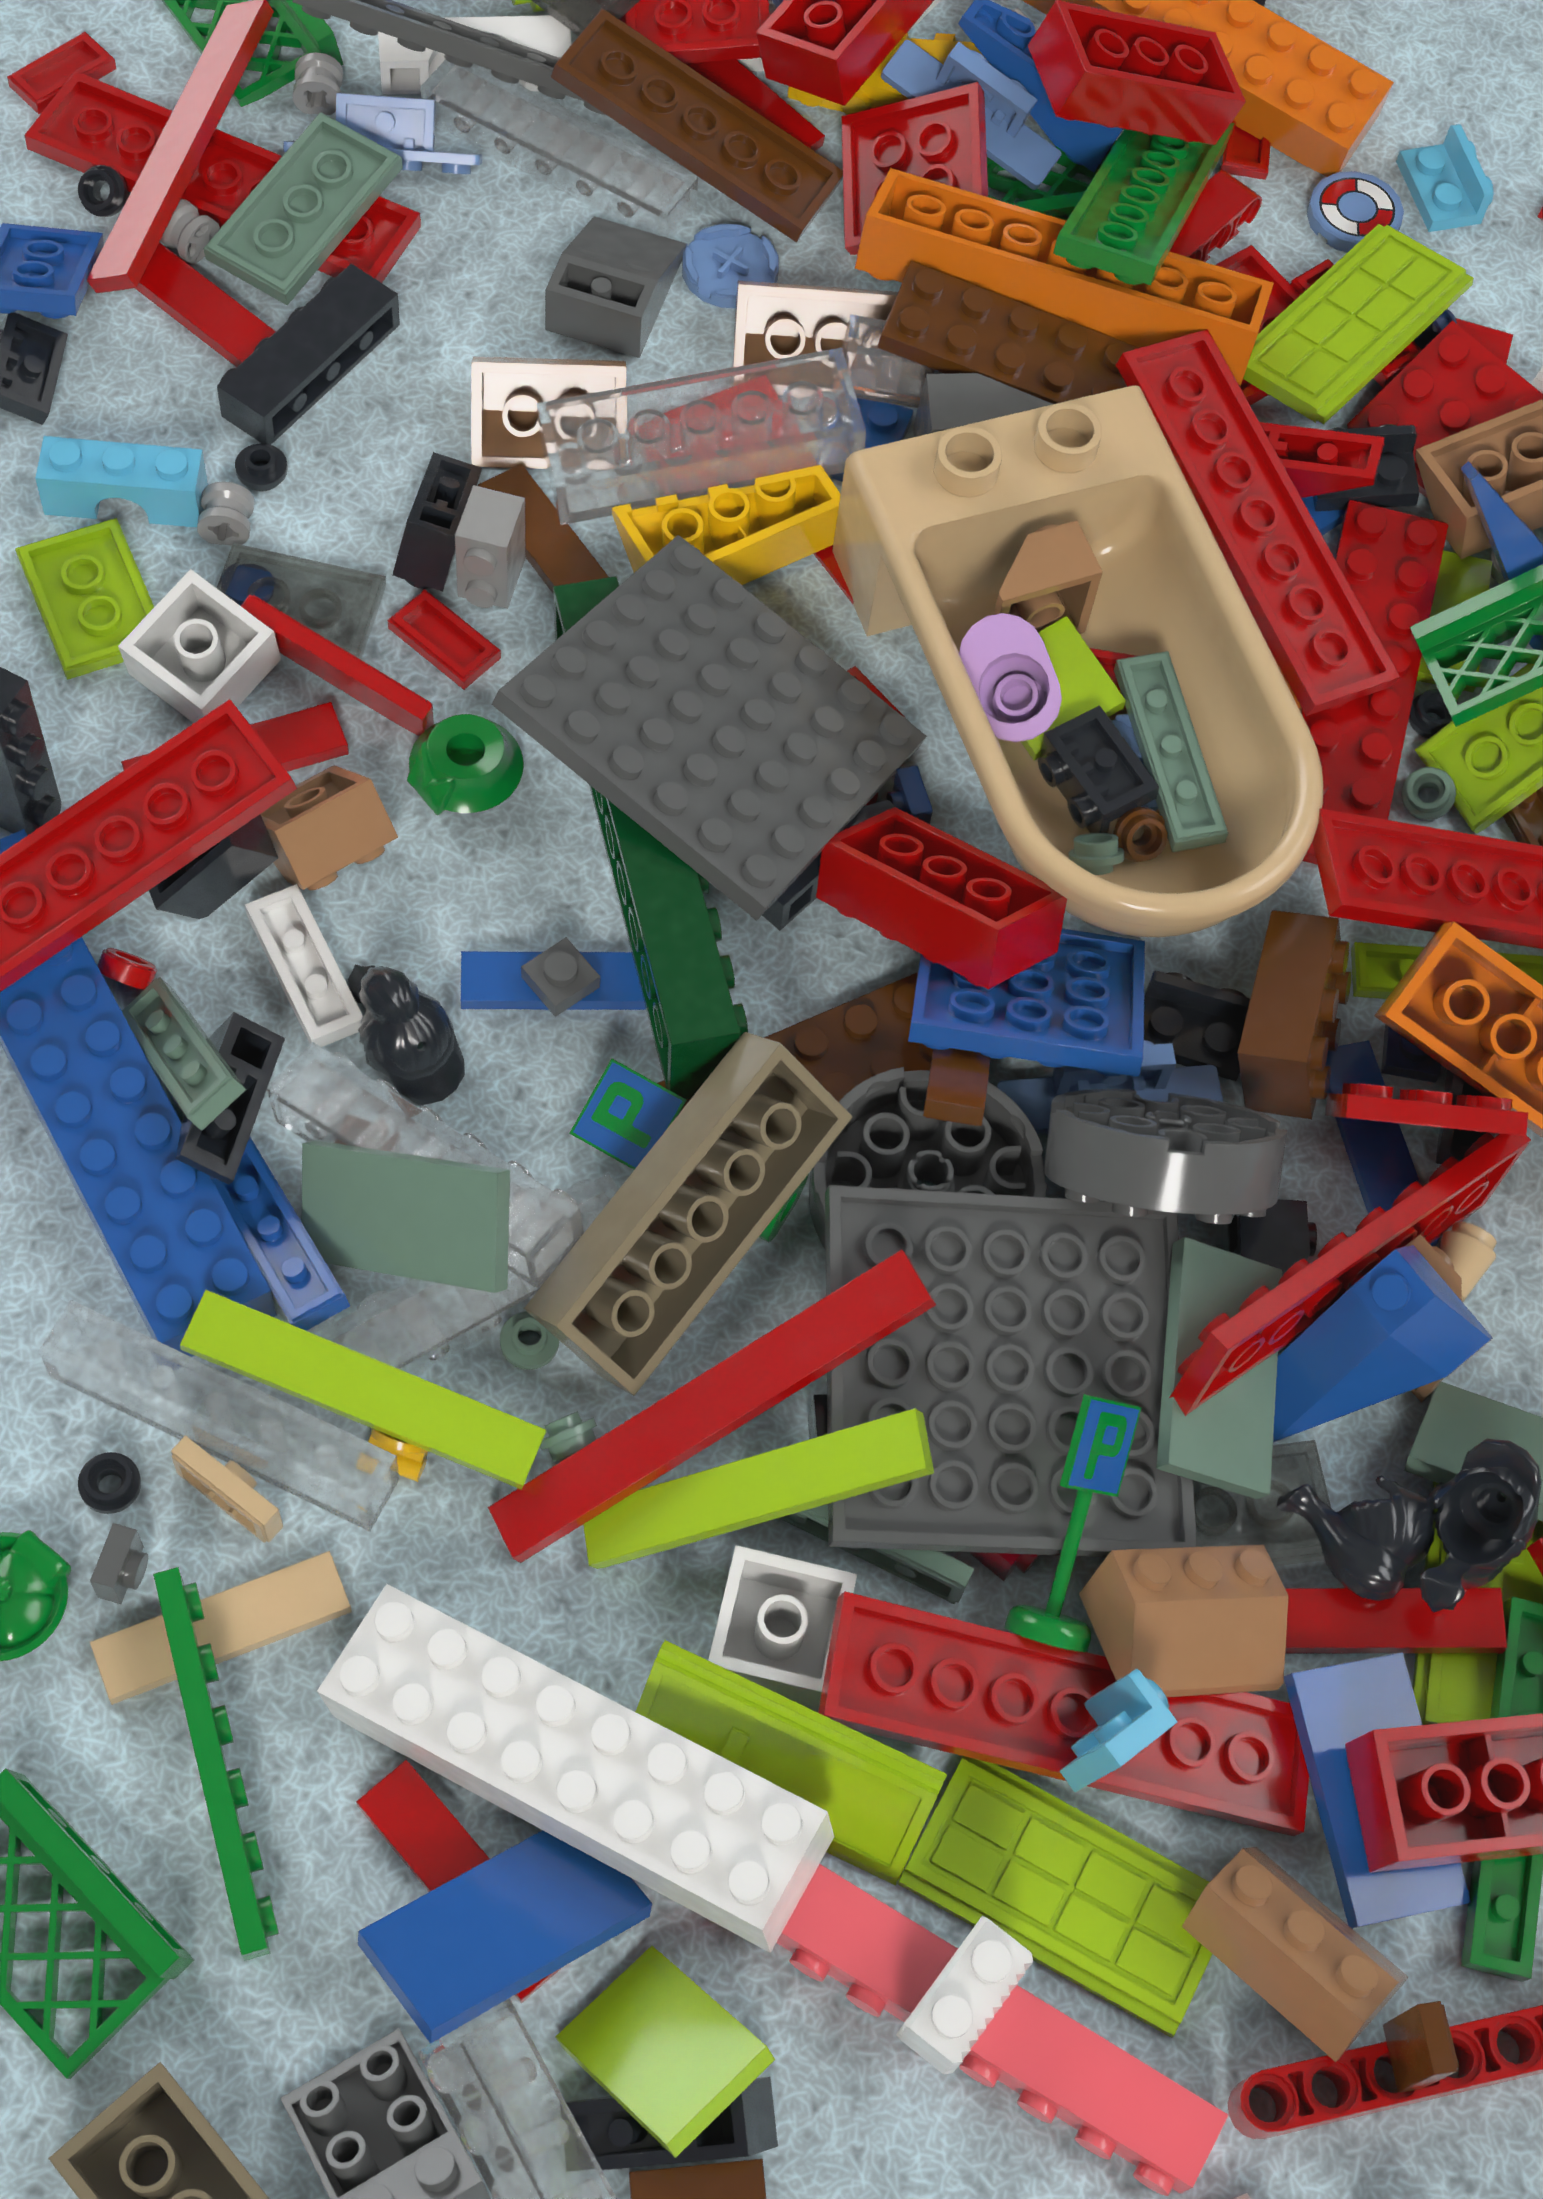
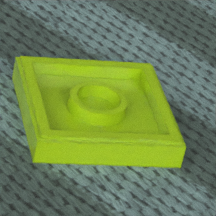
[1020,616,1126,761]

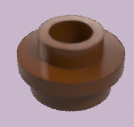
[1113,807,1168,862]

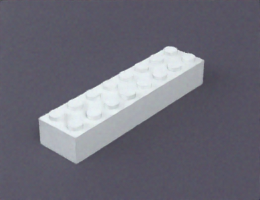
[317,1584,834,1953]

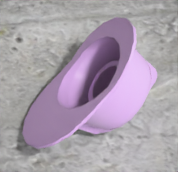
[959,613,1062,742]

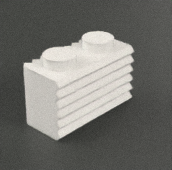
[896,1916,1033,2074]

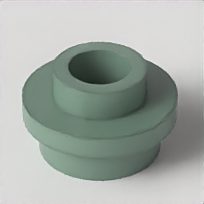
[1401,767,1456,820]
[1068,833,1124,875]
[500,1311,559,1370]
[540,1411,597,1462]

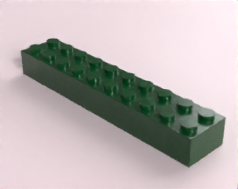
[553,576,748,1100]

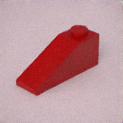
[1259,422,1384,498]

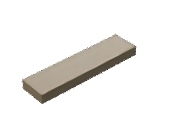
[90,1551,352,1705]

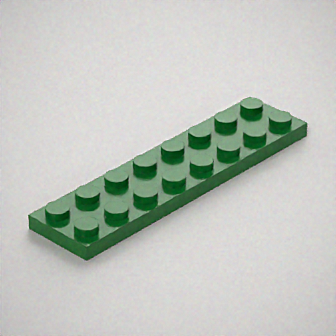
[1053,123,1235,285]

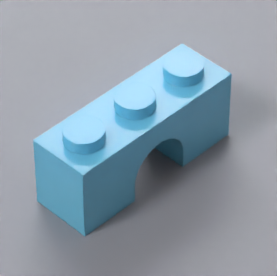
[35,436,208,527]

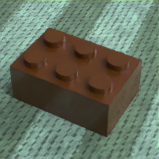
[1238,910,1352,1120]

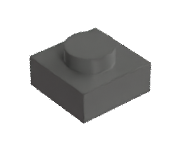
[521,937,600,1017]
[90,1523,148,1604]

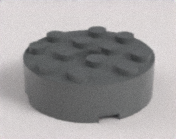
[809,1067,1047,1248]
[1044,1089,1287,1224]

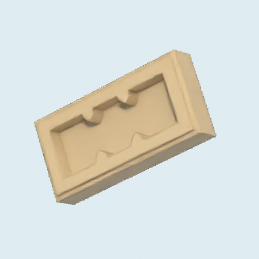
[171,1435,283,1543]

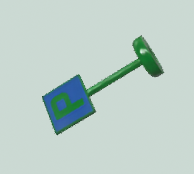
[569,1058,809,1243]
[1004,1394,1142,1652]

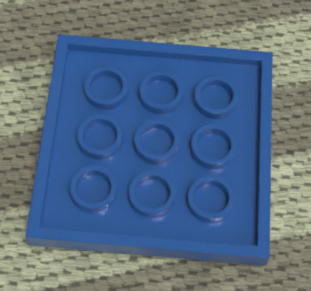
[908,928,1145,1077]

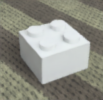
[118,569,281,723]
[708,1545,857,1712]

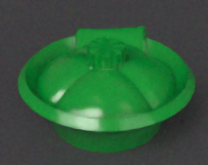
[407,714,524,815]
[0,1530,71,1661]

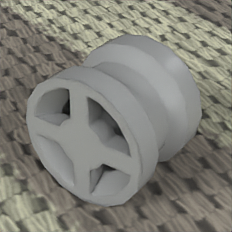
[293,52,343,115]
[160,199,220,264]
[197,481,254,546]

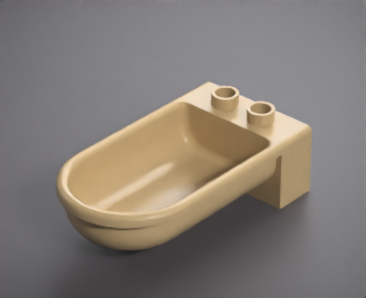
[832,385,1323,938]

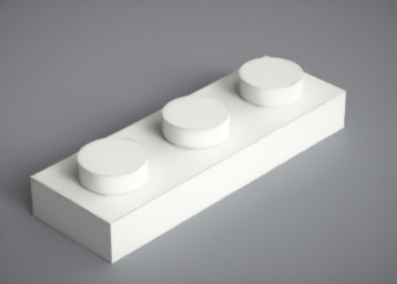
[245,884,363,1051]

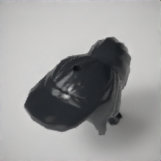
[348,964,465,1106]
[1420,1438,1542,1613]
[1276,1475,1445,1601]

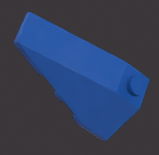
[958,0,1123,173]
[1461,461,1543,650]
[1273,1245,1493,1442]

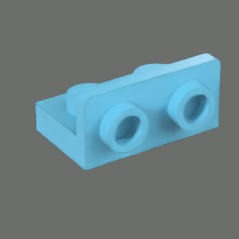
[1396,124,1494,232]
[1060,1669,1177,1792]

